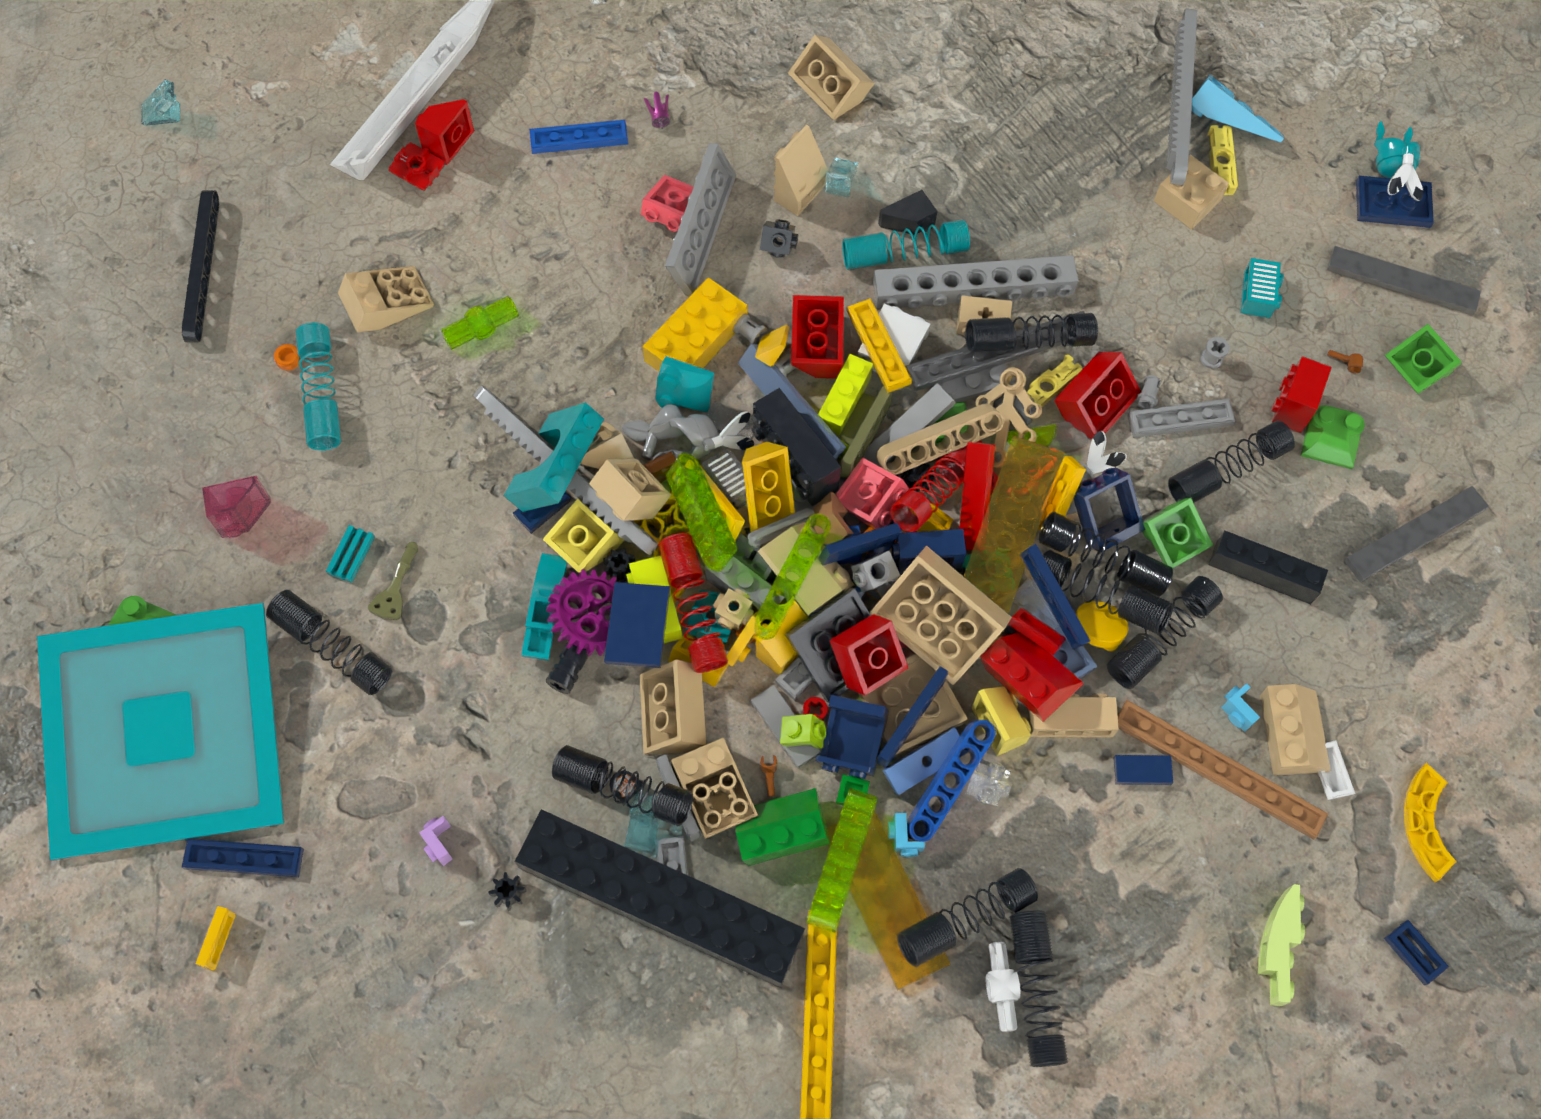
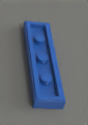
[529,120,628,154]

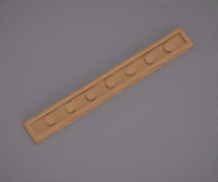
[1117,700,1328,840]

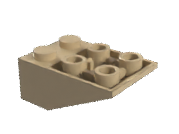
[774,125,828,216]
[338,266,434,332]
[671,737,758,839]

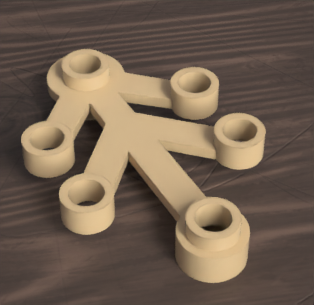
[976,367,1042,468]

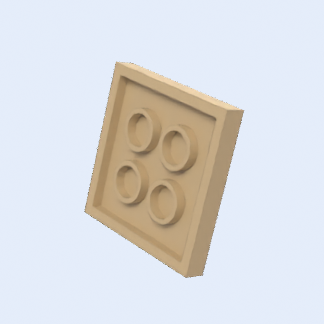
[859,654,968,757]

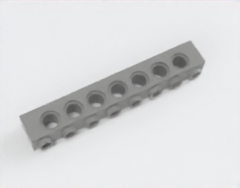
[873,255,1078,309]

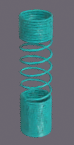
[842,220,970,270]
[296,322,341,451]

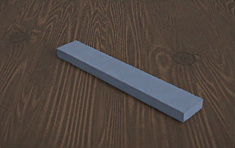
[738,343,846,460]

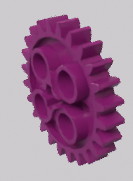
[546,569,616,656]

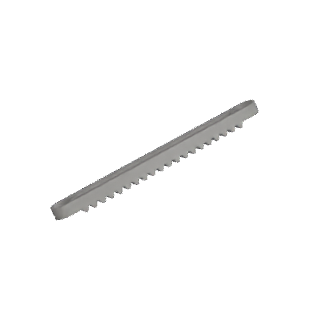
[1166,8,1197,186]
[473,385,658,556]

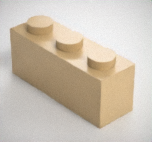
[1028,694,1119,737]

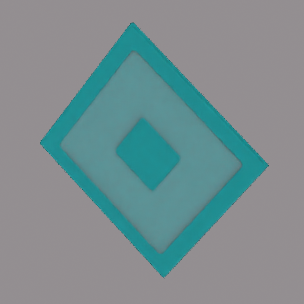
[37,603,284,860]

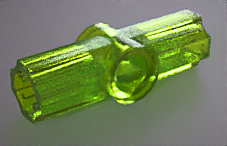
[440,296,519,350]

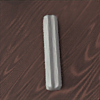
[748,508,815,548]

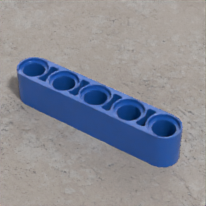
[907,720,996,842]

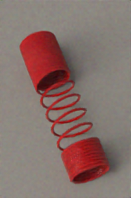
[891,440,982,532]
[658,533,728,673]

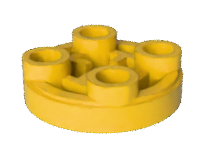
[1075,601,1129,651]

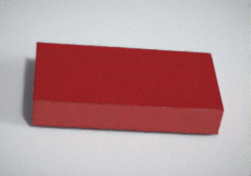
[1008,608,1066,655]

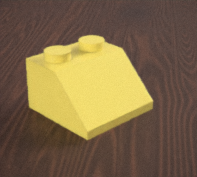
[543,499,624,573]
[972,686,1031,756]

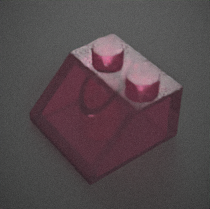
[202,475,271,538]

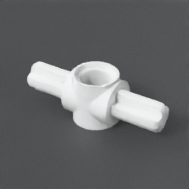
[986,942,1020,1032]

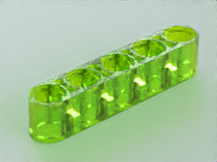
[666,453,737,572]
[754,514,831,640]
[807,788,878,933]

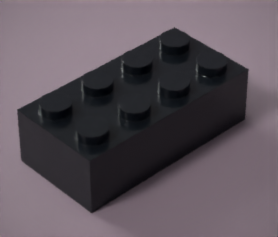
[751,388,841,506]

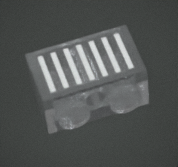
[702,447,747,510]

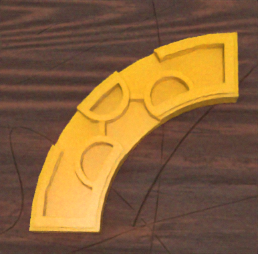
[1404,762,1457,882]

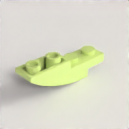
[1258,884,1305,1006]

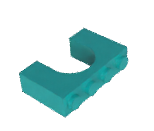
[503,402,604,512]

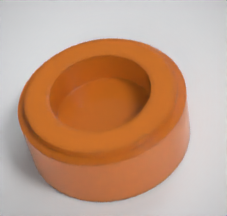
[274,344,301,371]

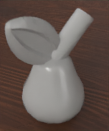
[622,404,684,460]

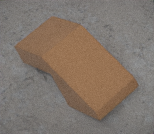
[813,492,853,545]

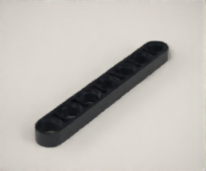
[182,190,219,343]

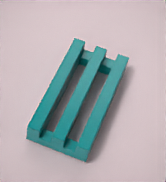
[326,525,375,583]

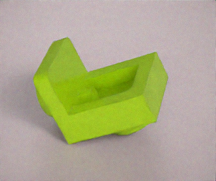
[780,714,826,749]

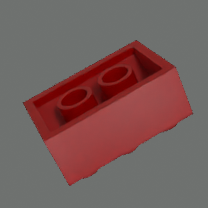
[791,295,844,379]
[1054,351,1141,440]
[980,632,1083,722]

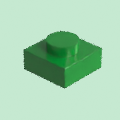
[836,774,870,811]

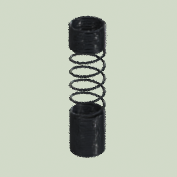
[965,313,1098,353]
[1168,421,1295,503]
[1038,512,1173,597]
[1043,549,1174,635]
[1107,576,1223,689]
[266,590,392,695]
[551,745,693,826]
[897,868,1038,967]
[1009,910,1069,1067]

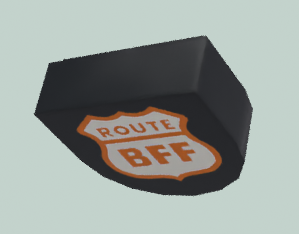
[609,770,643,806]

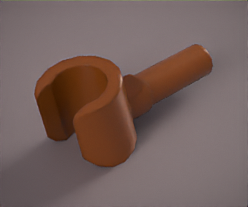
[1327,350,1363,373]
[760,755,777,797]

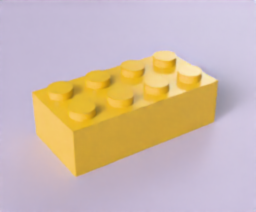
[642,277,748,372]

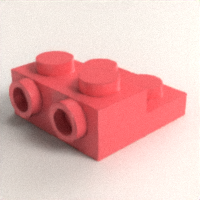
[641,175,693,232]
[836,457,909,529]

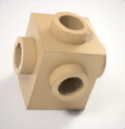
[713,588,754,631]

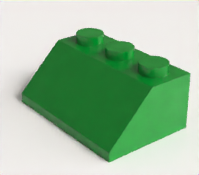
[735,788,831,866]

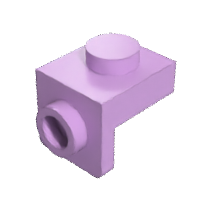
[420,816,452,866]

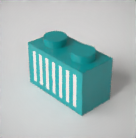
[1240,258,1284,318]

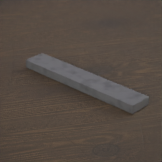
[1327,246,1481,315]
[1344,486,1489,582]

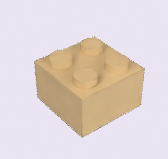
[1154,155,1229,230]
[589,459,671,521]

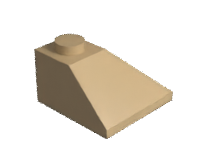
[580,422,634,469]

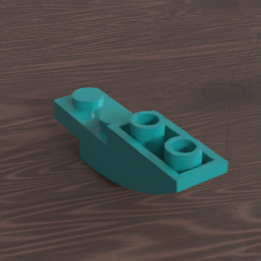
[521,553,568,661]

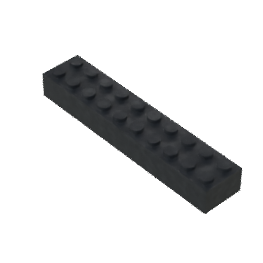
[514,809,805,988]

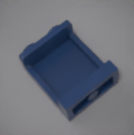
[816,695,889,779]

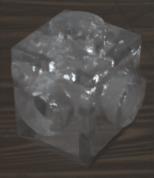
[965,759,1012,807]

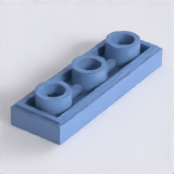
[882,728,968,795]

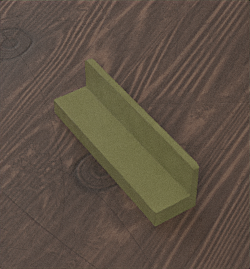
[836,385,893,479]

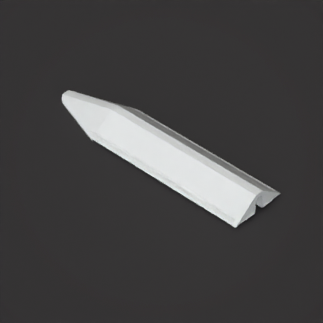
[330,0,495,180]

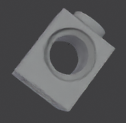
[851,551,900,592]

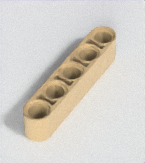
[876,404,1004,475]

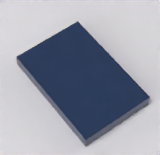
[1356,175,1434,228]
[604,582,670,668]

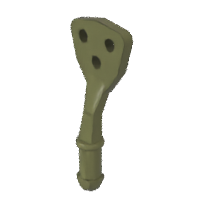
[368,542,418,620]

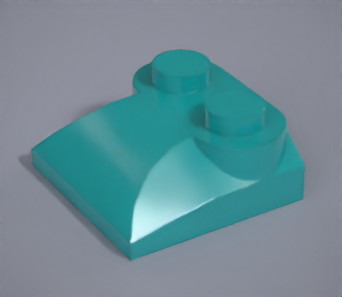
[655,356,715,412]

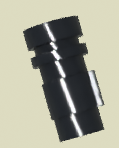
[546,642,589,694]

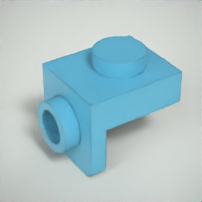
[1221,684,1260,732]
[888,813,925,857]

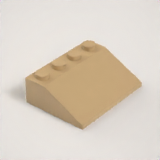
[870,546,1012,685]

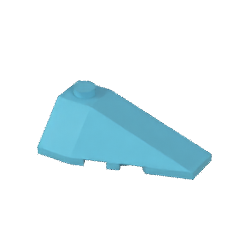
[1191,74,1284,142]

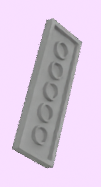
[665,143,736,296]

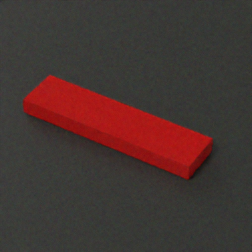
[959,442,995,552]

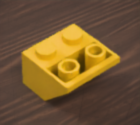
[755,599,808,675]

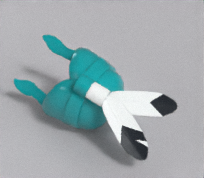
[1374,121,1423,201]

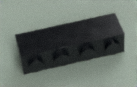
[1209,530,1328,605]

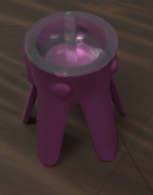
[644,91,671,129]

